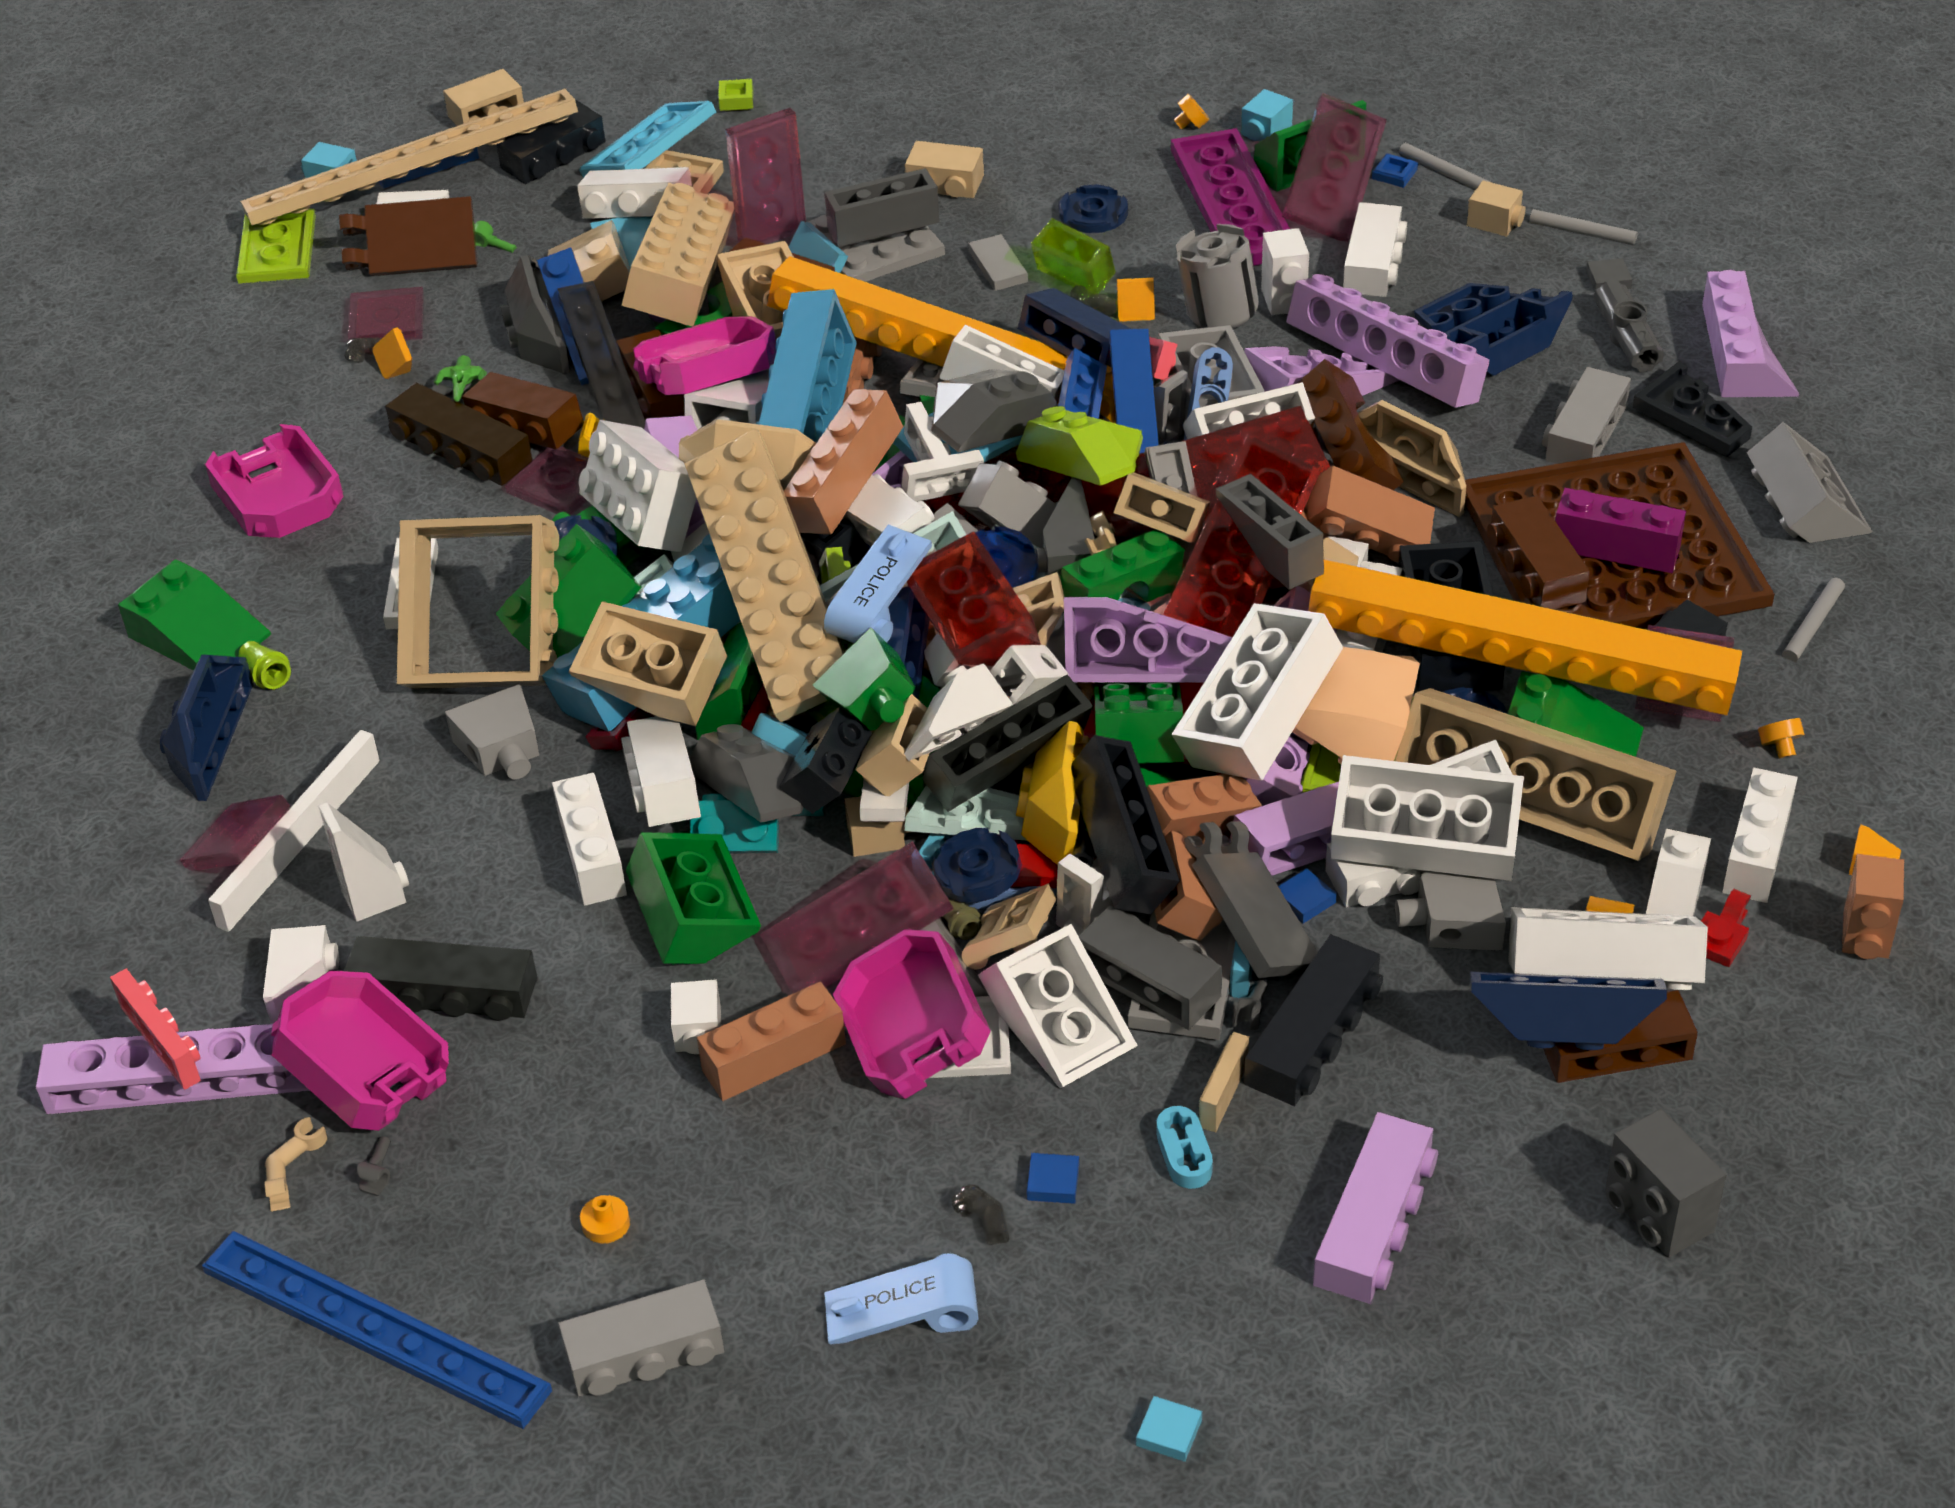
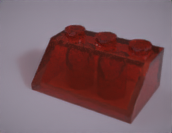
[906,531,1041,666]

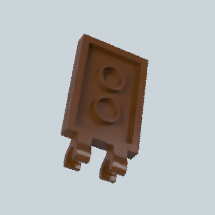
[339,196,477,276]

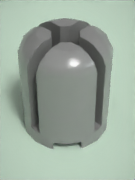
[1176,224,1259,329]

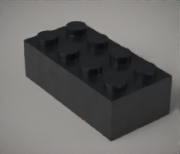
[1398,541,1505,692]

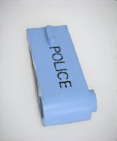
[824,524,932,643]
[824,1253,979,1344]

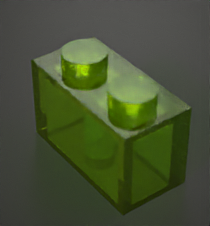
[1031,218,1116,297]

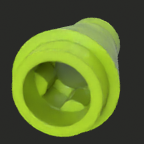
[239,641,291,689]

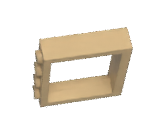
[397,515,559,688]

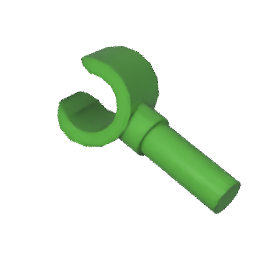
[474,221,517,253]

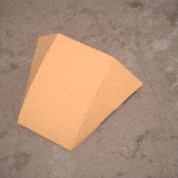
[1292,647,1420,764]

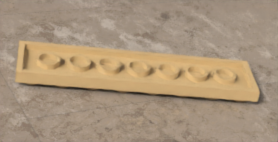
[684,428,845,723]

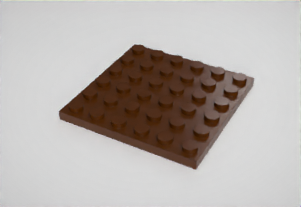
[1465,442,1775,629]

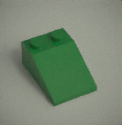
[118,559,271,670]
[1508,671,1644,757]

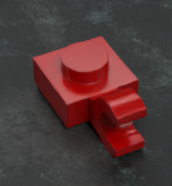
[1701,889,1751,968]

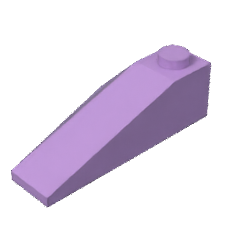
[1244,346,1400,396]
[1064,597,1233,682]

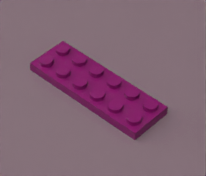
[1171,128,1290,266]

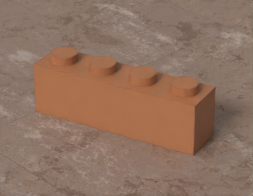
[784,389,903,534]

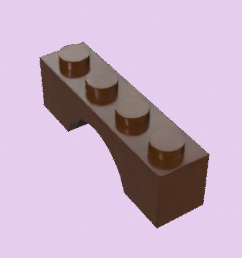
[1297,359,1403,490]

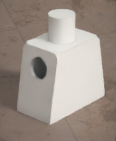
[990,645,1069,705]

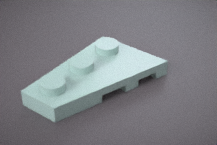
[904,785,1028,841]

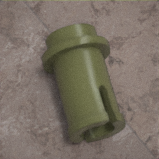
[931,890,982,940]

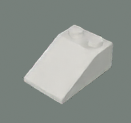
[978,924,1138,1088]

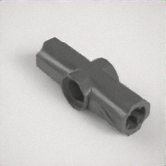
[1594,279,1664,372]

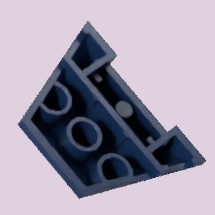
[1414,283,1573,375]

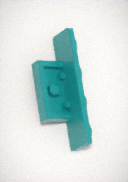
[690,794,824,854]

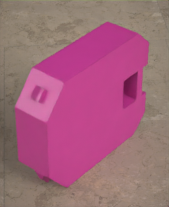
[633,316,776,395]
[205,424,344,538]
[833,929,991,1099]
[271,971,449,1131]

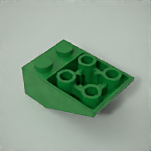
[1095,682,1184,763]

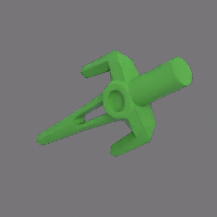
[434,355,487,402]

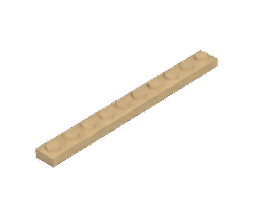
[241,89,578,225]

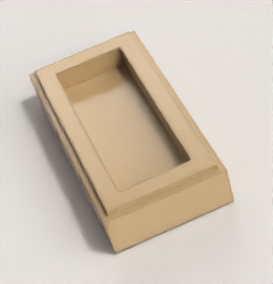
[1199,1032,1249,1132]

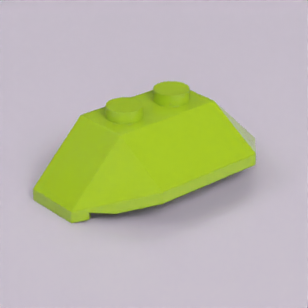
[1016,406,1143,486]

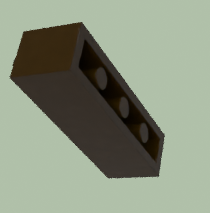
[385,382,533,486]

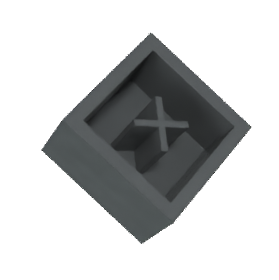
[1605,1108,1727,1258]

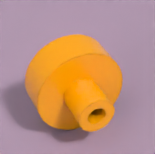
[1174,94,1210,129]
[1758,718,1805,759]
[580,1195,630,1243]

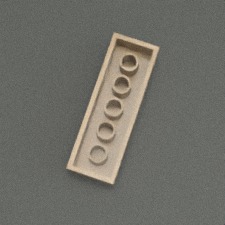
[621,183,736,326]
[1395,688,1676,861]

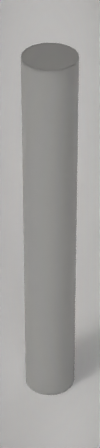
[1399,143,1490,190]
[1529,209,1638,245]
[1782,578,1845,662]

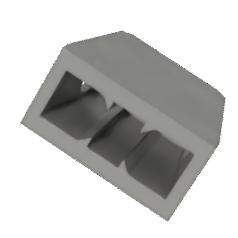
[445,684,539,779]
[1395,871,1506,950]

